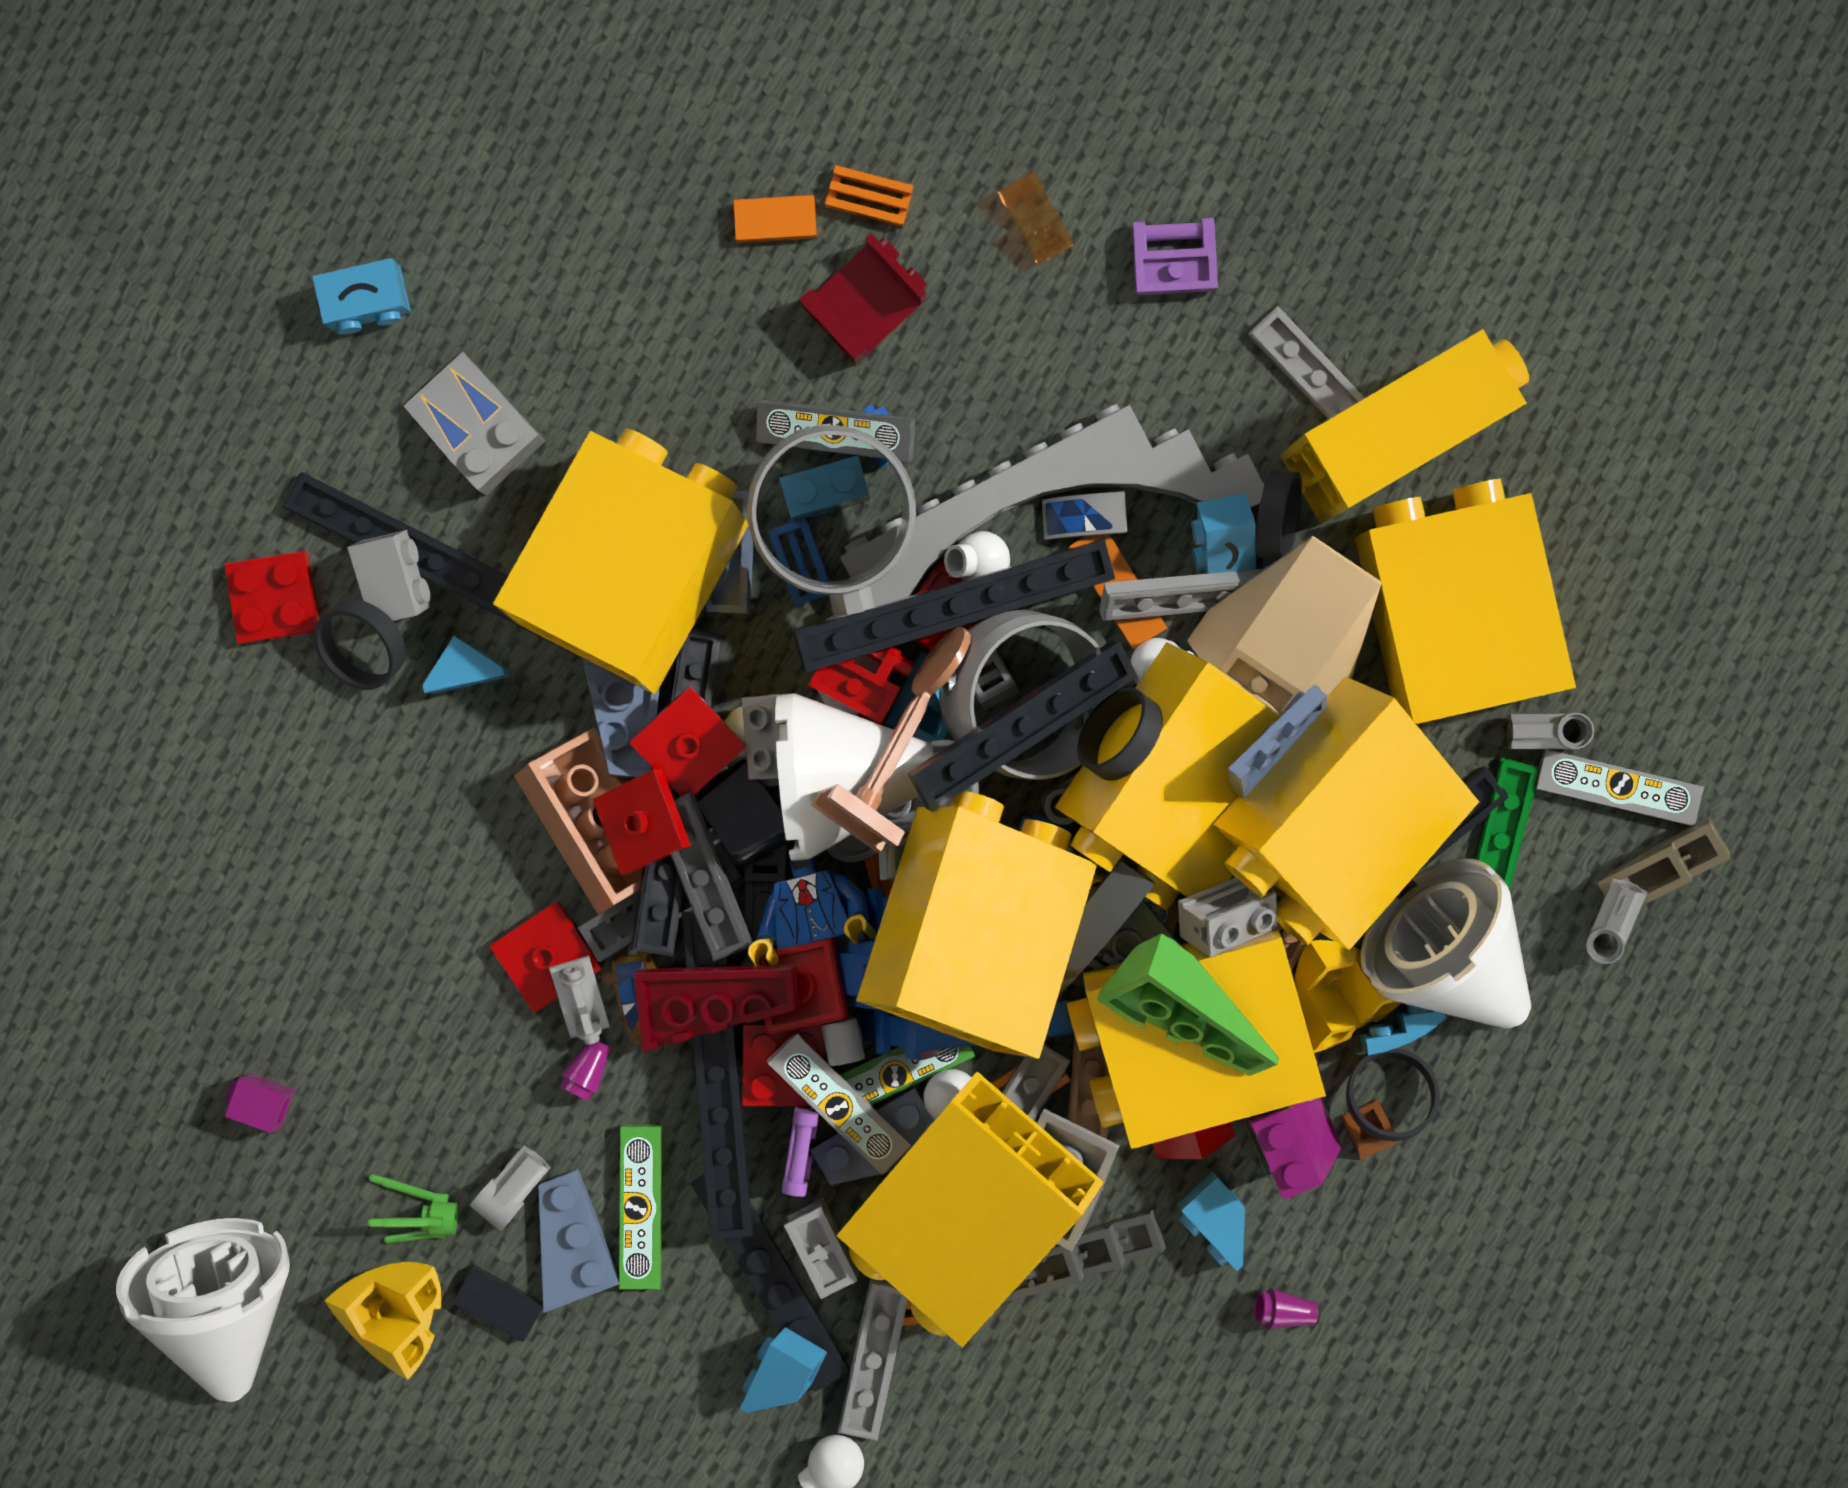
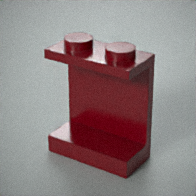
[799,233,927,365]

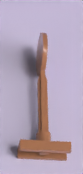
[811,626,971,853]

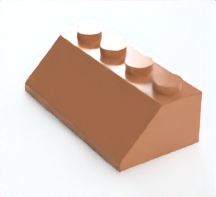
[514,727,642,915]

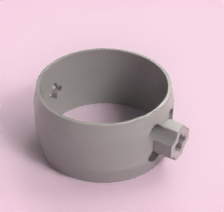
[747,423,916,617]
[939,610,1100,780]

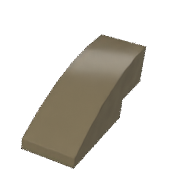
[1597,817,1730,905]

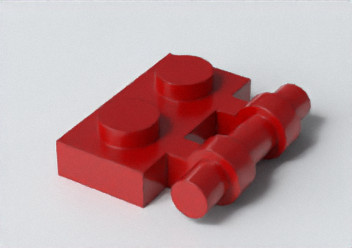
[809,646,914,724]

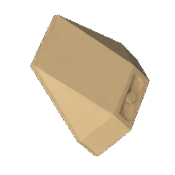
[1187,536,1382,717]

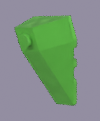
[1097,933,1279,1076]

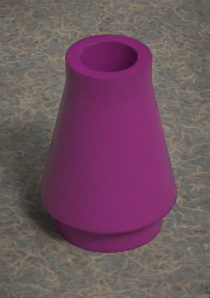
[560,1041,612,1101]
[1254,1288,1318,1330]

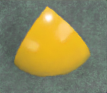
[1294,940,1401,1053]
[324,1262,441,1380]

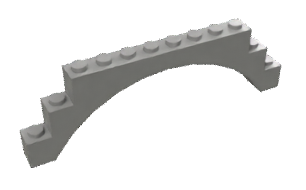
[818,404,1265,716]

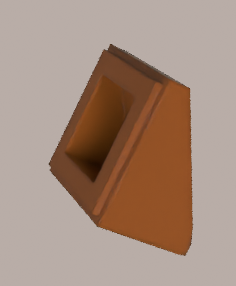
[1341,1099,1397,1160]

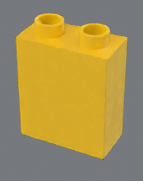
[1280,329,1529,525]
[493,428,749,695]
[1355,478,1576,724]
[1055,642,1280,911]
[1213,677,1479,950]
[856,791,1097,1059]
[1067,929,1326,1149]
[837,1072,1104,1348]

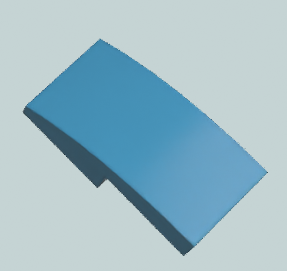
[1359,1004,1446,1055]

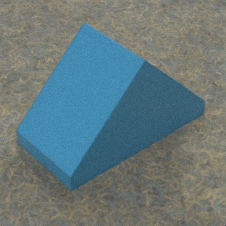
[423,636,511,694]

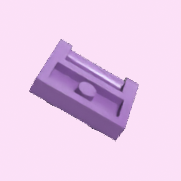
[1132,218,1218,295]
[781,1106,819,1197]

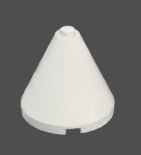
[775,693,938,861]
[1361,858,1531,1029]
[116,1218,290,1402]

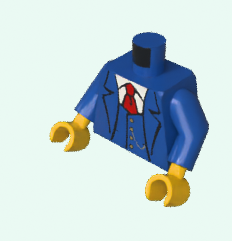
[748,855,876,966]

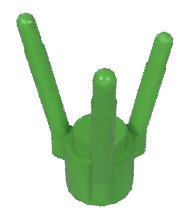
[367,1174,458,1244]

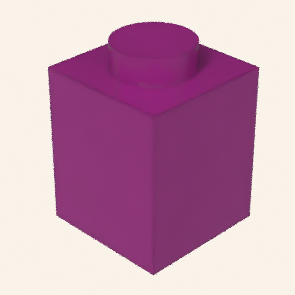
[225,1073,295,1133]

